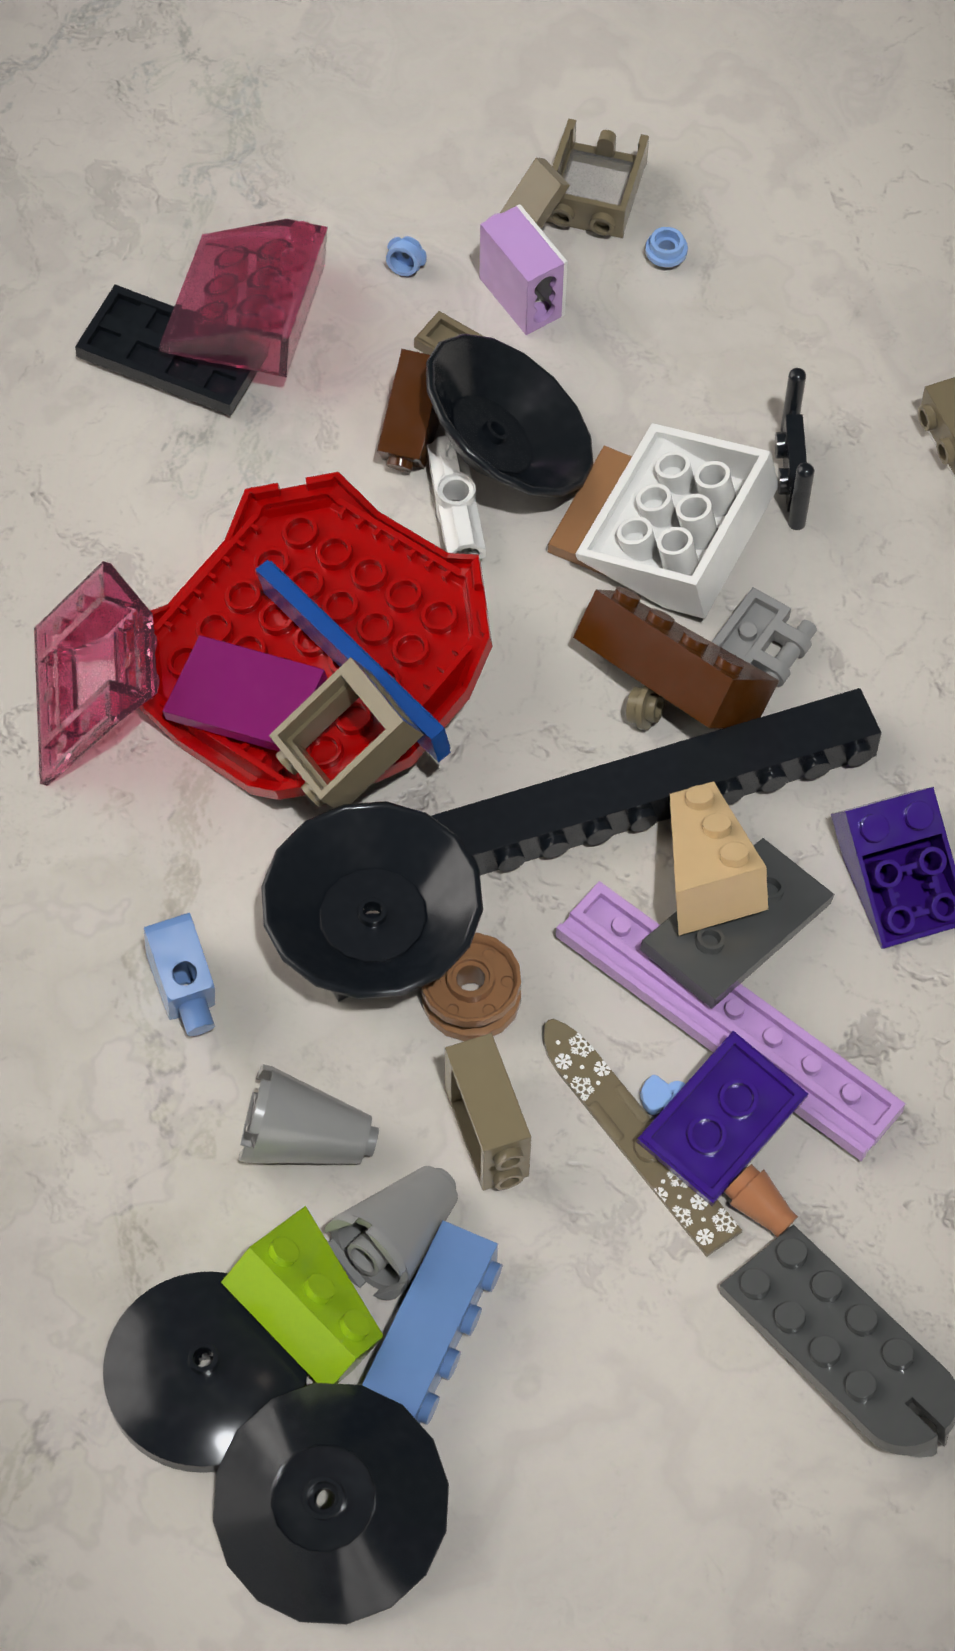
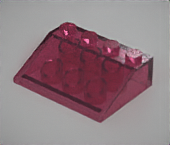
[159,219,328,377]

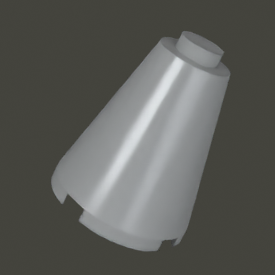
[239,1064,379,1164]
[325,1166,458,1300]

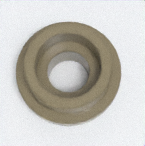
[626,685,664,730]

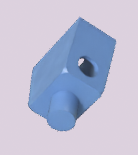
[144,913,215,1036]

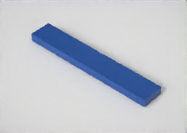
[255,560,451,763]

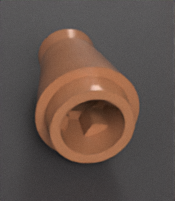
[724,1164,798,1238]

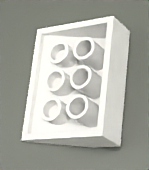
[575,423,779,619]

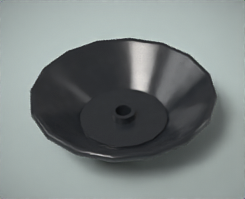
[426,334,593,498]
[261,801,483,999]
[213,1383,449,1625]

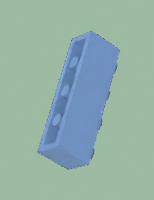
[362,1220,503,1425]

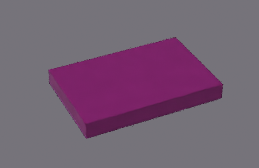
[162,635,327,752]

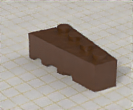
[573,586,779,728]

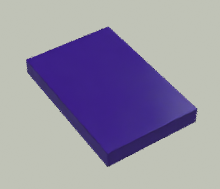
[637,1031,808,1206]

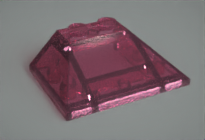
[34,561,160,786]

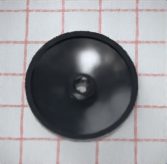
[103,1271,308,1473]

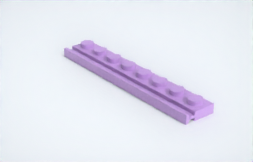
[556,881,906,1161]

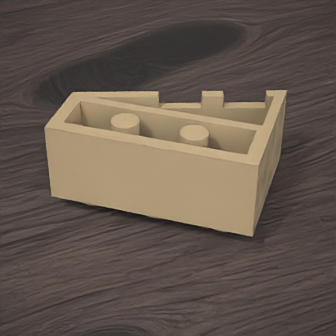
[670,781,768,936]

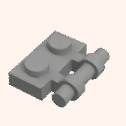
[712,587,817,687]

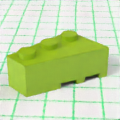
[221,1206,384,1384]

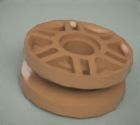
[421,933,521,1041]

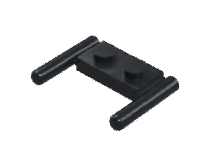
[775,368,815,530]

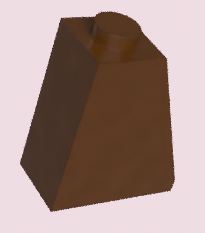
[377,349,440,472]

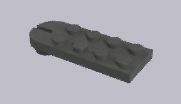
[720,1224,955,1458]

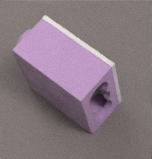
[480,204,568,335]

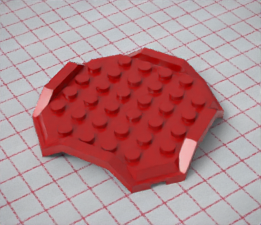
[130,472,493,800]

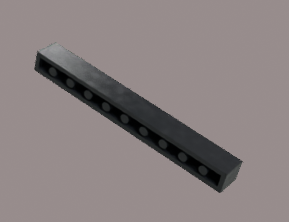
[431,688,882,875]

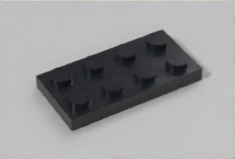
[75,284,269,416]

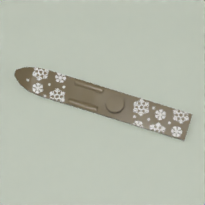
[544,1019,742,1257]

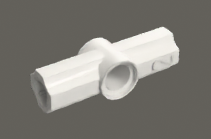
[426,436,486,559]

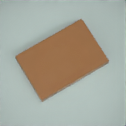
[548,445,632,578]

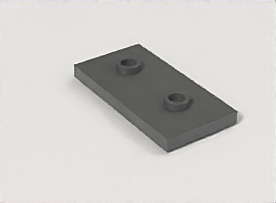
[640,838,835,1009]

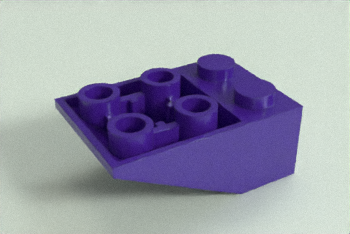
[831,787,955,949]

